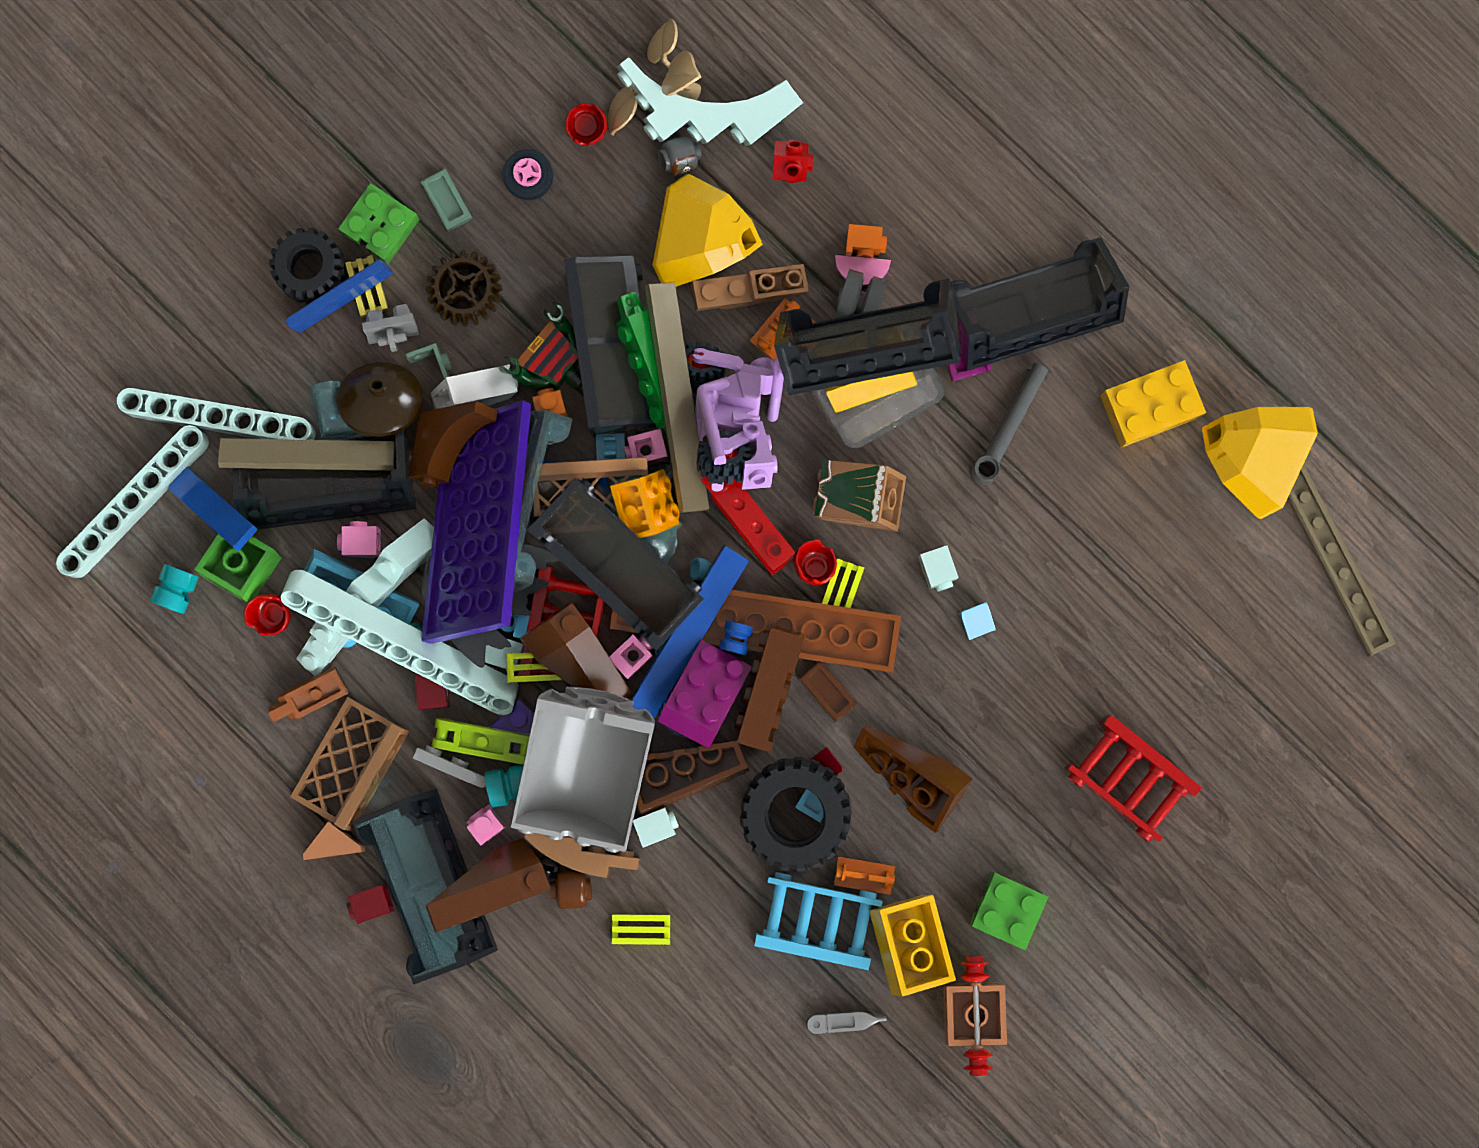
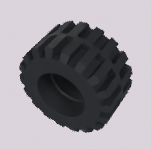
[269,227,346,304]

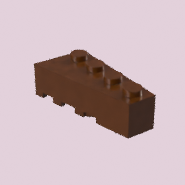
[734,624,804,753]
[637,741,750,815]

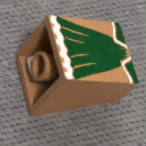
[813,460,906,532]

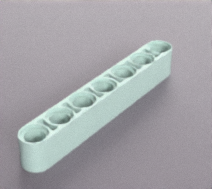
[117,388,316,440]
[56,425,209,578]

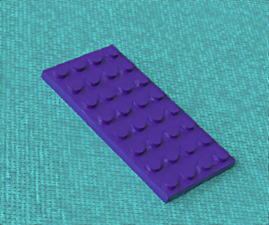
[422,400,531,644]

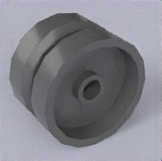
[834,269,888,336]

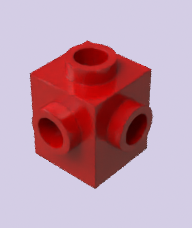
[772,140,814,183]

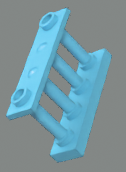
[754,872,883,970]

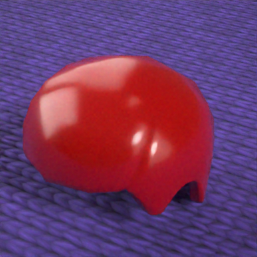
[565,103,608,146]
[794,539,838,586]
[244,593,291,636]

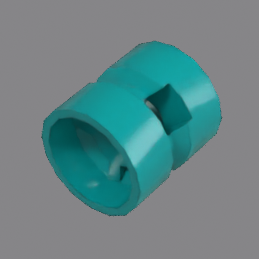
[149,564,199,614]
[485,764,524,808]

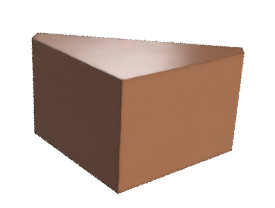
[303,821,366,860]

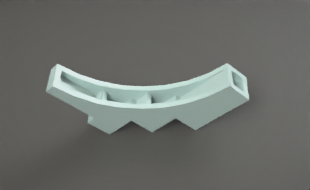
[617,58,803,146]
[296,519,434,676]

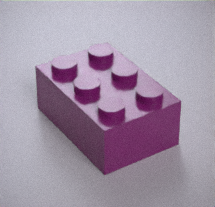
[658,640,752,748]

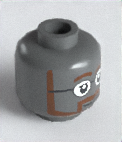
[657,136,701,176]

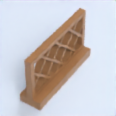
[530,457,648,533]
[290,697,410,832]

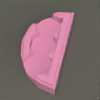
[835,255,891,287]

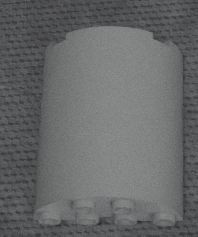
[511,687,655,852]

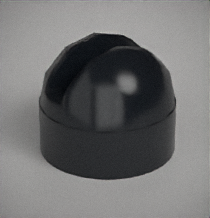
[539,856,559,879]

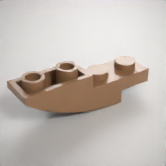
[691,264,809,311]
[525,833,640,878]

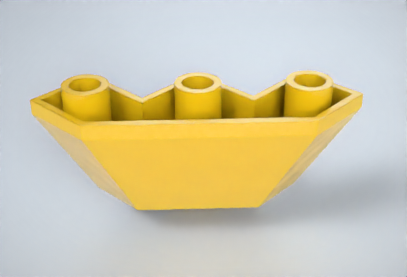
[652,174,763,287]
[1202,407,1318,519]

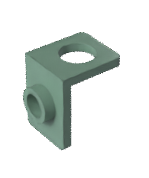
[405,343,452,379]

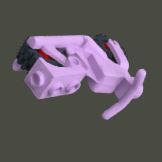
[685,342,784,492]

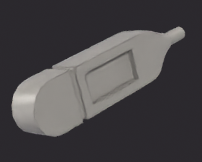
[807,1011,887,1034]

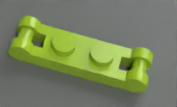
[432,718,530,765]

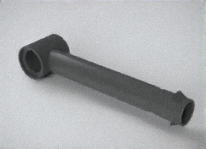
[971,363,1049,486]

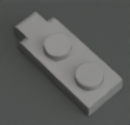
[413,745,486,788]

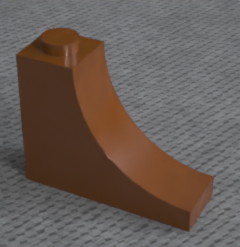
[409,401,498,488]

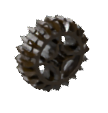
[426,250,503,327]

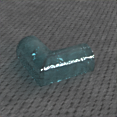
[311,381,363,440]

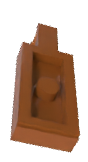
[268,666,348,722]

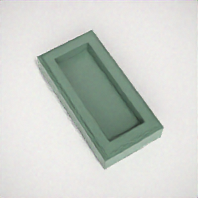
[421,169,473,232]

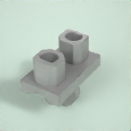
[362,304,419,352]

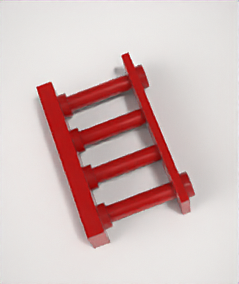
[701,476,795,576]
[518,566,613,676]
[1064,715,1202,842]

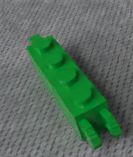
[616,292,696,438]

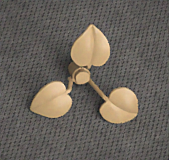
[608,18,701,136]

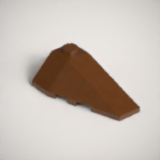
[520,603,633,700]
[854,725,973,833]
[425,838,551,933]

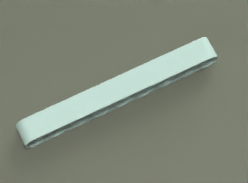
[281,570,519,715]

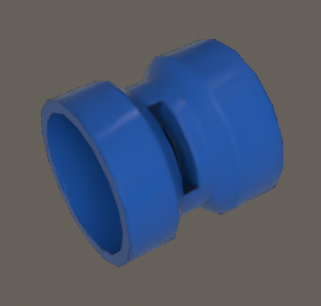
[719,620,753,656]

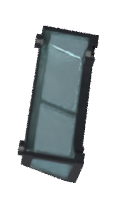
[352,789,498,985]

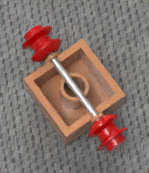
[943,955,1007,1076]

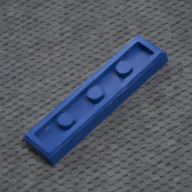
[285,260,394,333]
[168,467,258,551]

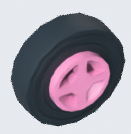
[503,149,554,201]

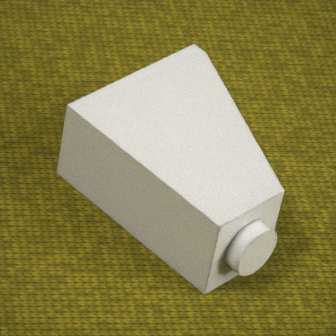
[430,365,518,409]

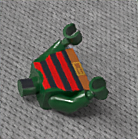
[499,302,582,390]

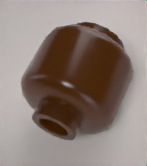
[550,871,592,909]

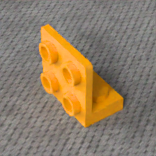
[610,469,679,538]

